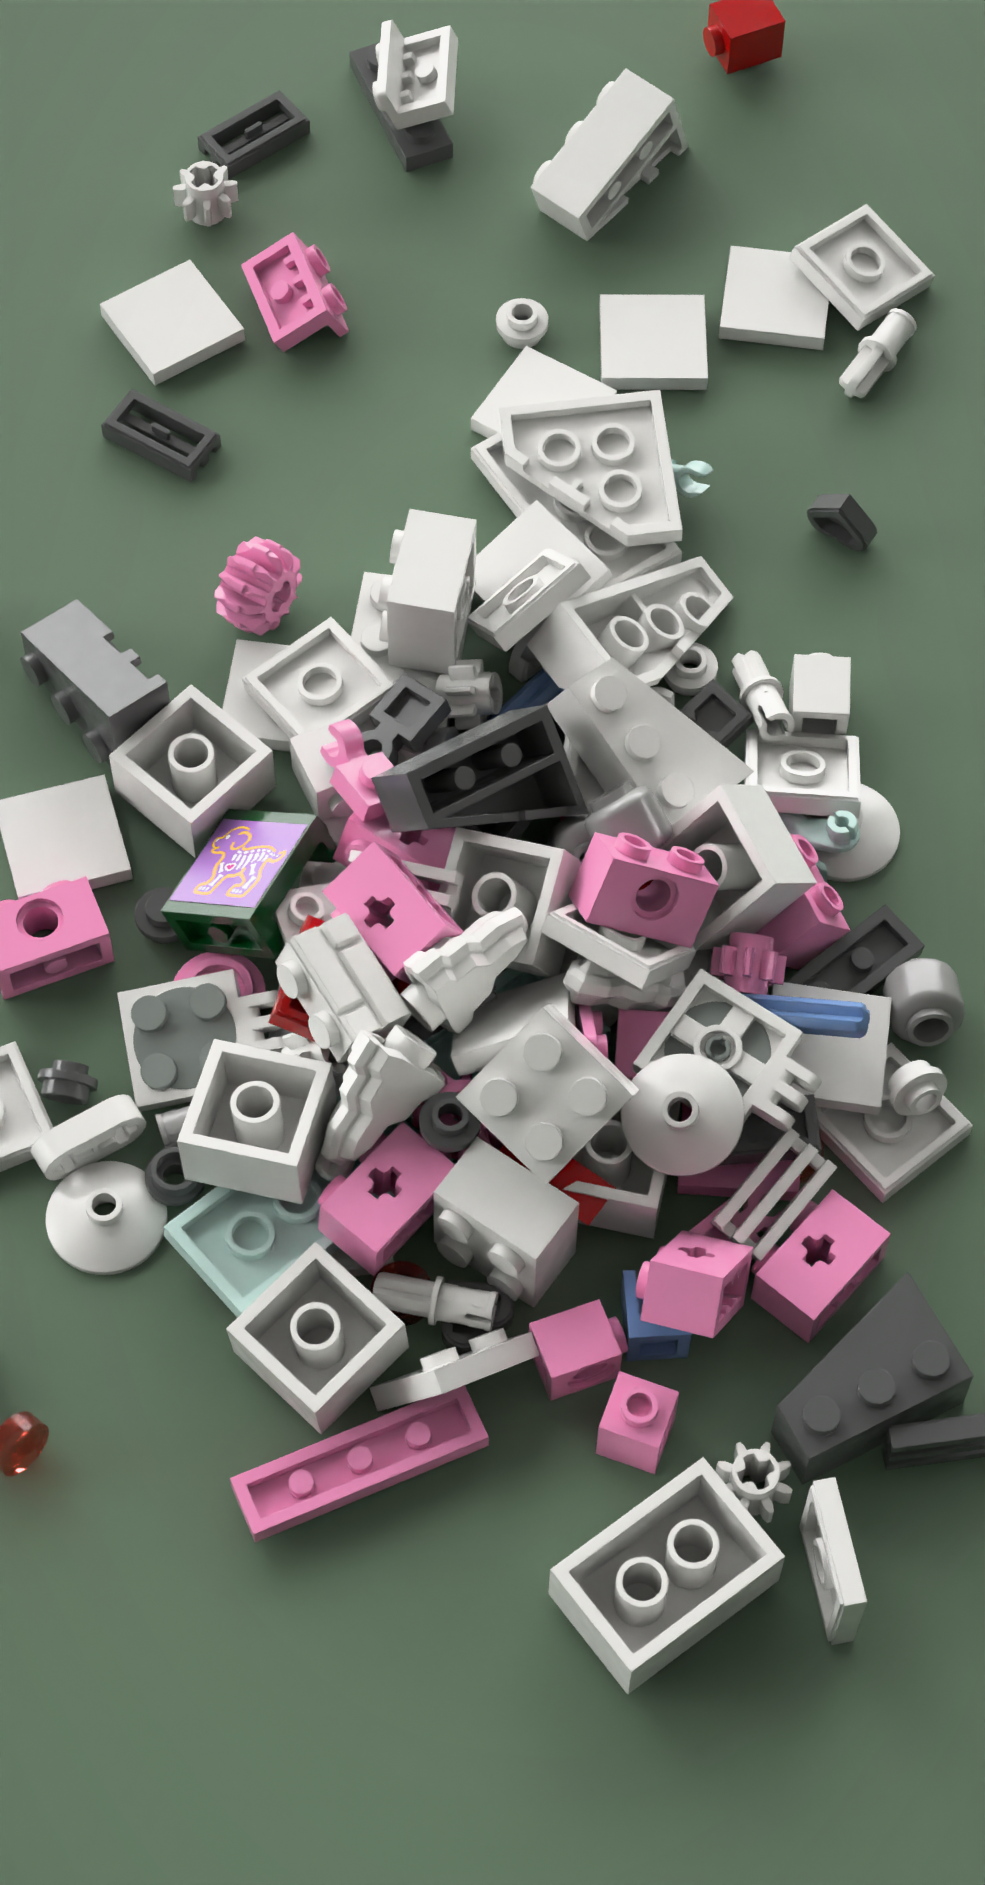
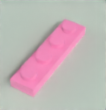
[230,1385,489,1542]

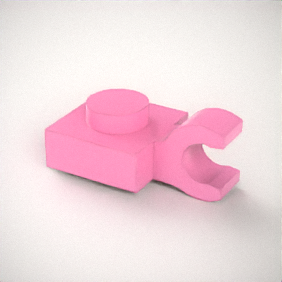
[320,719,394,822]

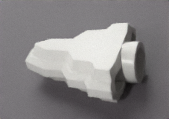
[399,907,528,1034]
[563,954,687,1012]
[321,1025,446,1166]

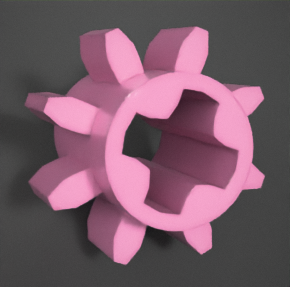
[710,932,787,995]

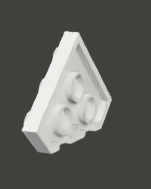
[499,390,683,547]

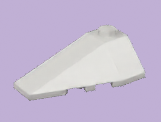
[527,556,734,689]

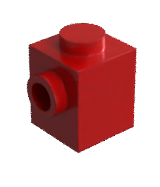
[703,0,786,74]

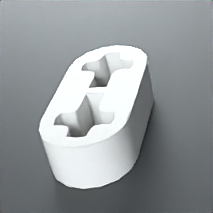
[31,1094,146,1180]

